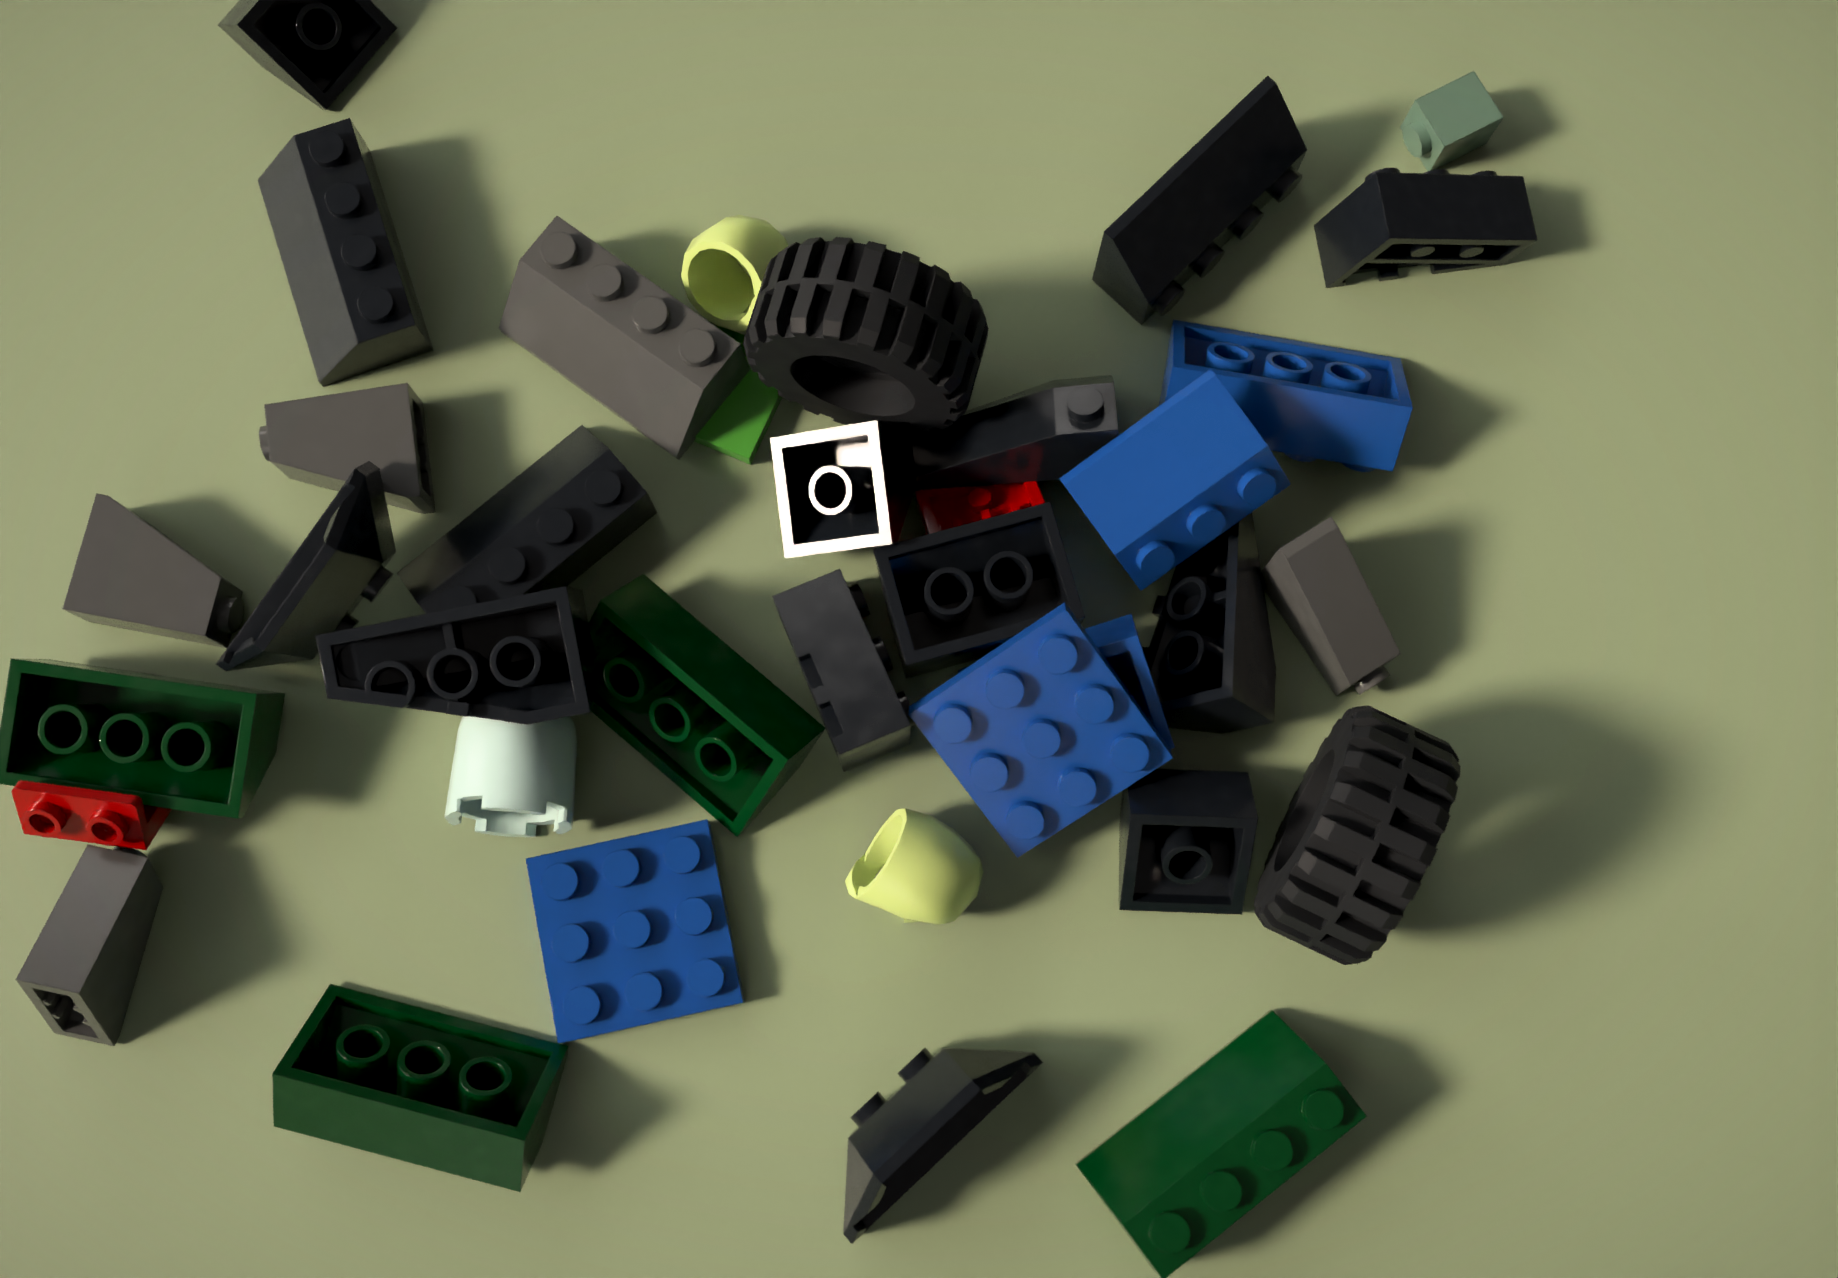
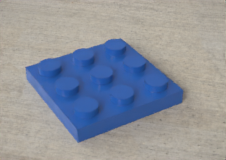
[909,602,1173,858]
[526,819,745,1044]

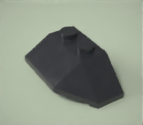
[216,461,396,671]
[843,1048,1043,1244]

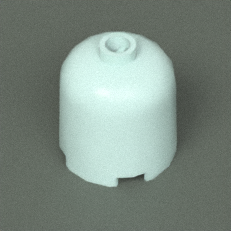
[445,716,577,838]

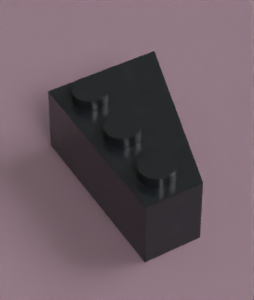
[1314,168,1538,288]
[772,569,916,772]

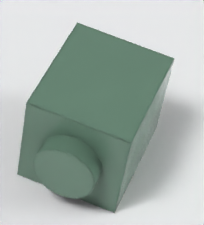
[1400,71,1504,171]

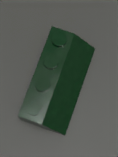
[589,574,826,837]
[0,658,285,819]
[272,984,569,1192]
[1075,1010,1367,1278]

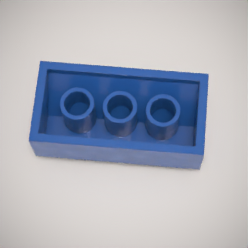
[1159,319,1413,472]

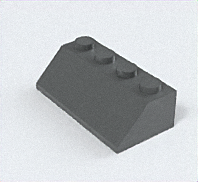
[499,216,750,460]

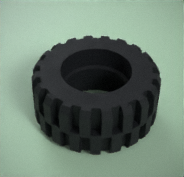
[743,237,989,435]
[1254,705,1461,965]

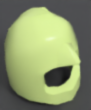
[681,215,789,331]
[845,808,983,925]

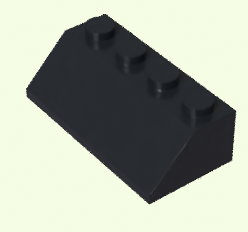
[1092,76,1307,325]
[258,118,433,387]
[397,425,657,614]

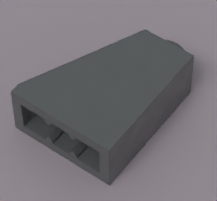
[259,383,436,514]
[62,493,244,648]
[1261,517,1401,696]
[16,844,163,1046]

